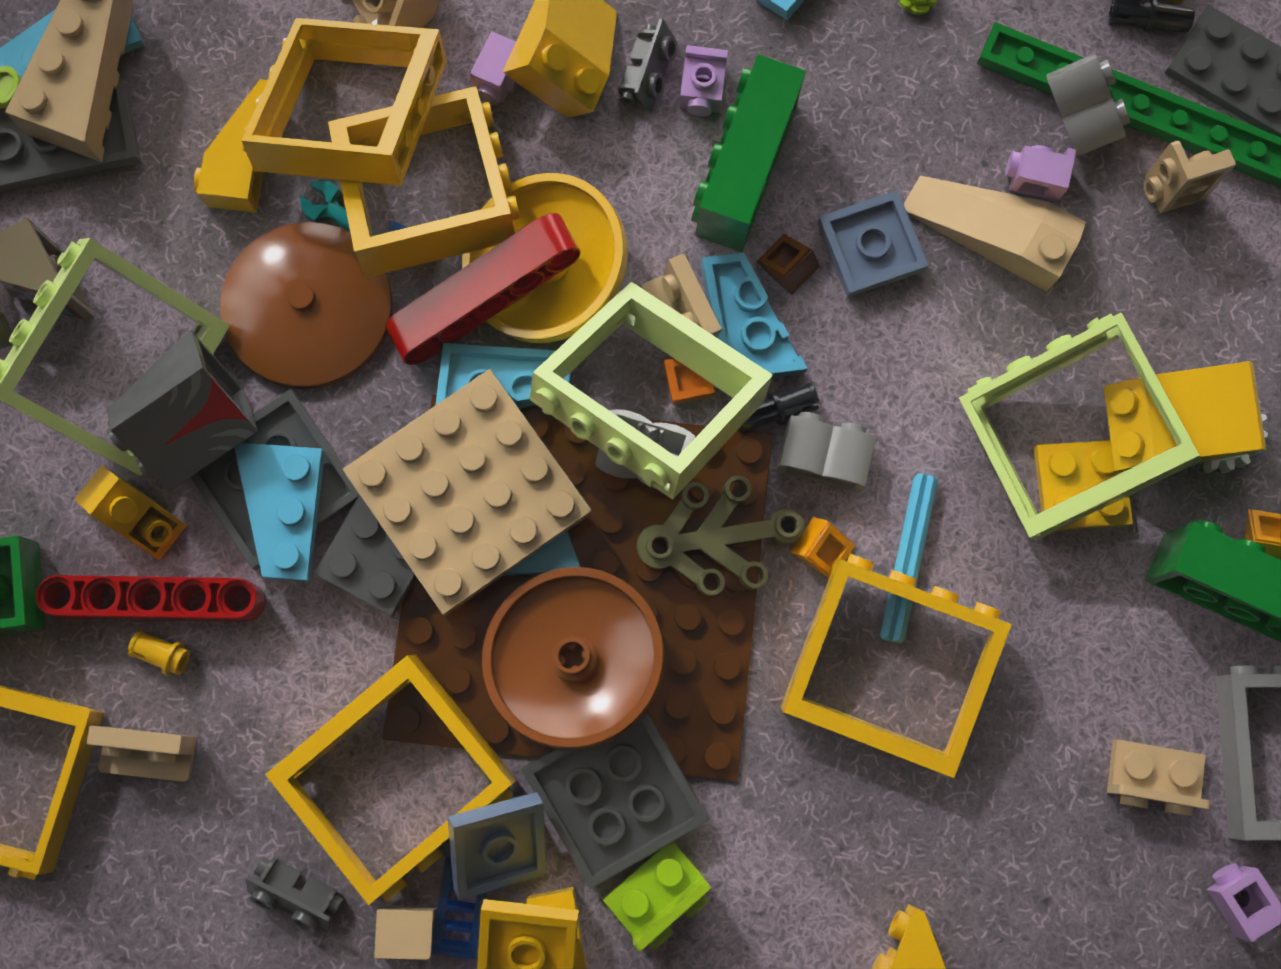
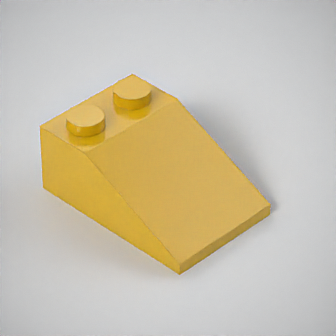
[503,0,617,117]
[1103,361,1266,472]

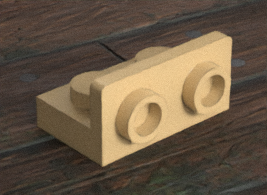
[1144,141,1236,214]
[641,253,722,338]
[87,726,197,782]
[1107,739,1210,817]

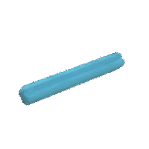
[880,474,938,644]

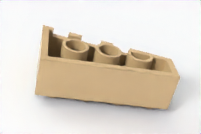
[5,0,134,162]

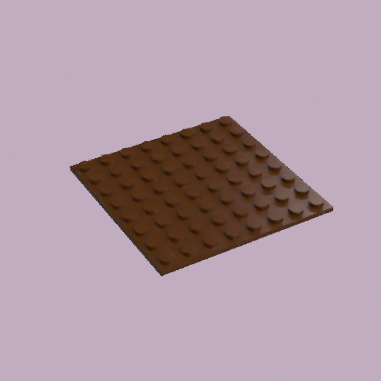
[382,395,773,781]

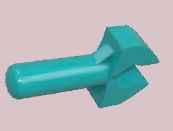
[299,181,373,232]

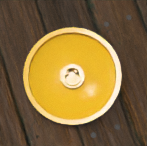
[462,173,628,343]

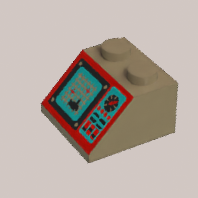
[0,218,95,321]

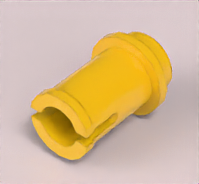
[127,630,190,676]

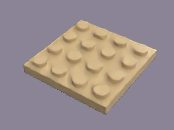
[342,369,592,616]

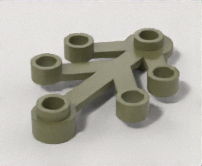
[636,475,804,597]

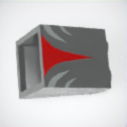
[107,330,258,491]

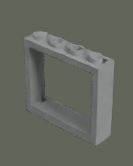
[1215,665,1281,841]

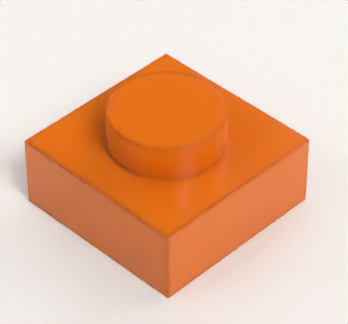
[663,358,715,405]

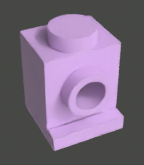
[470,31,520,105]
[679,45,728,117]
[1005,145,1076,202]
[1206,863,1281,942]

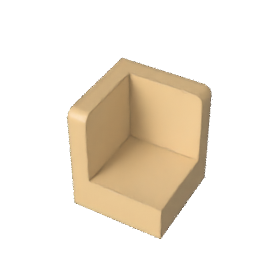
[374,906,438,960]

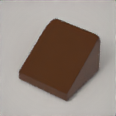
[756,234,820,295]

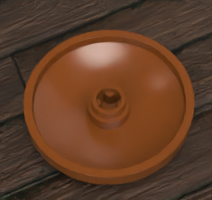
[220,222,393,389]
[482,567,665,750]

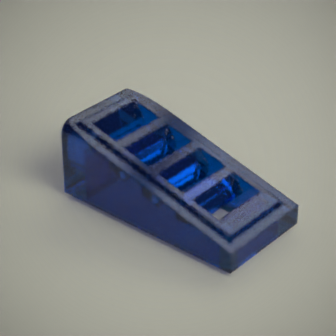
[432,856,487,959]

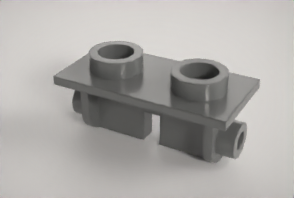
[618,18,677,112]
[246,857,344,933]

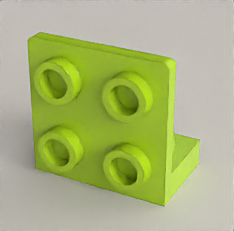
[603,841,712,952]

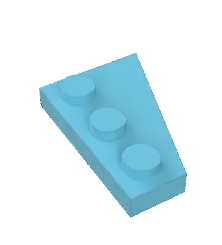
[700,253,808,378]
[436,343,571,409]

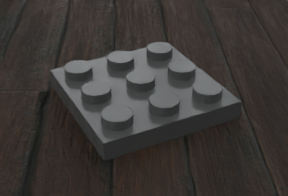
[190,389,360,571]
[521,712,709,889]

